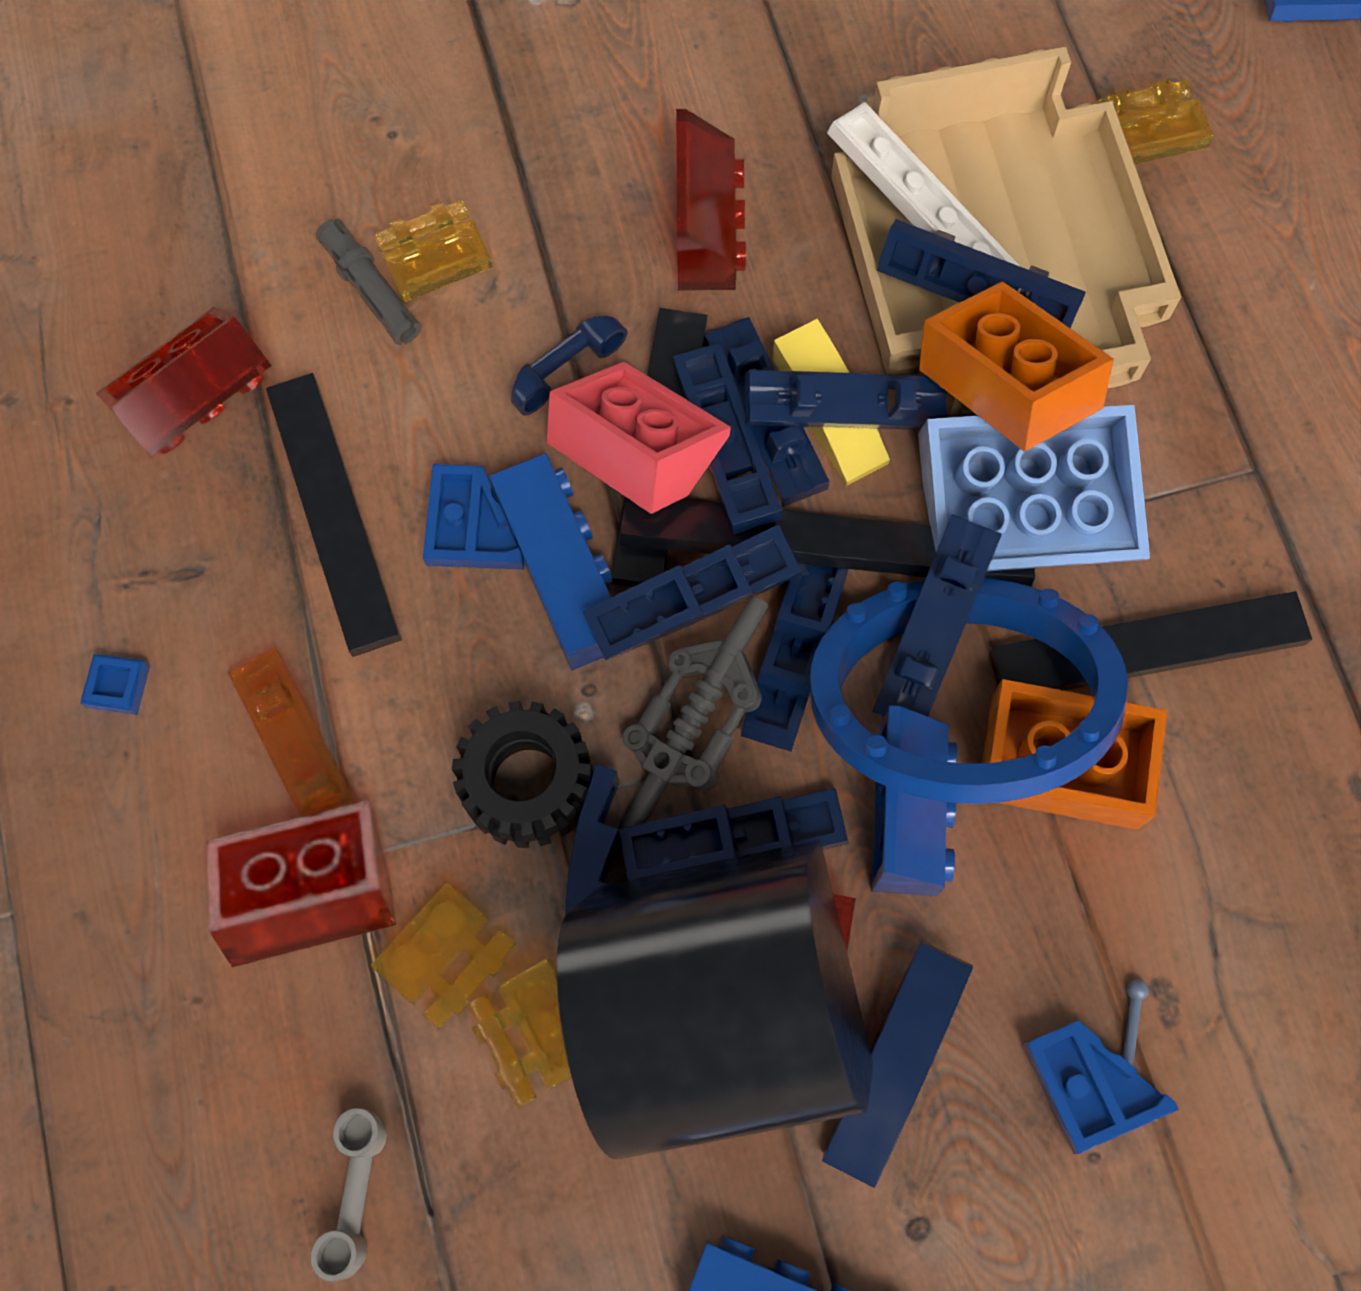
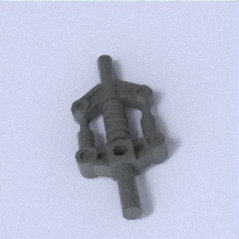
[618,595,769,829]

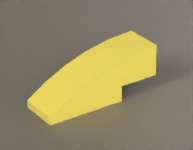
[772,319,890,486]

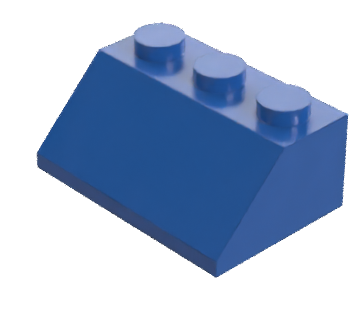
[872,705,957,896]

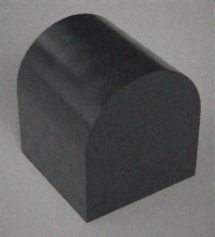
[557,839,874,1159]

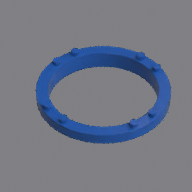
[810,578,1128,804]

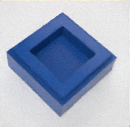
[80,654,150,715]

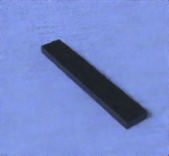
[611,308,708,587]
[266,373,402,657]
[989,591,1312,690]

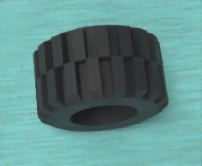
[452,701,593,848]

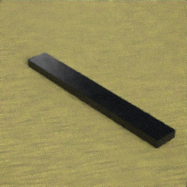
[620,497,1035,587]

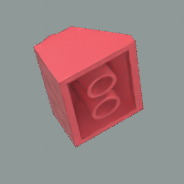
[547,361,731,514]

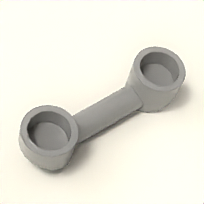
[311,1108,387,1282]

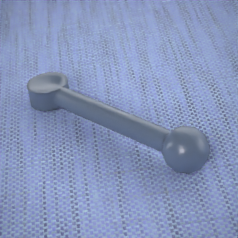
[1122,979,1149,1066]

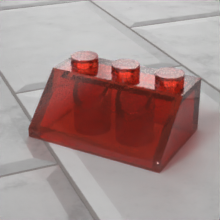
[676,109,746,291]
[96,307,272,456]
[207,800,396,967]

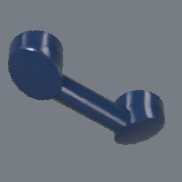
[511,316,628,416]

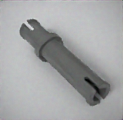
[316,218,421,345]

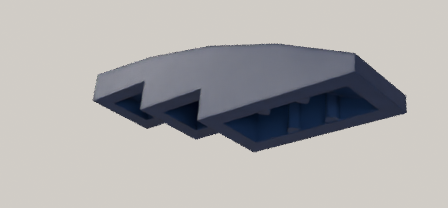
[583,525,802,661]
[741,564,849,752]
[565,764,620,915]
[619,788,849,880]
[822,940,973,1188]

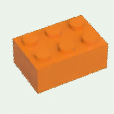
[919,281,1114,452]
[981,679,1167,830]

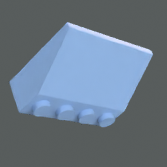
[918,405,1150,571]

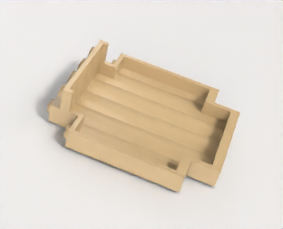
[831,47,1181,417]

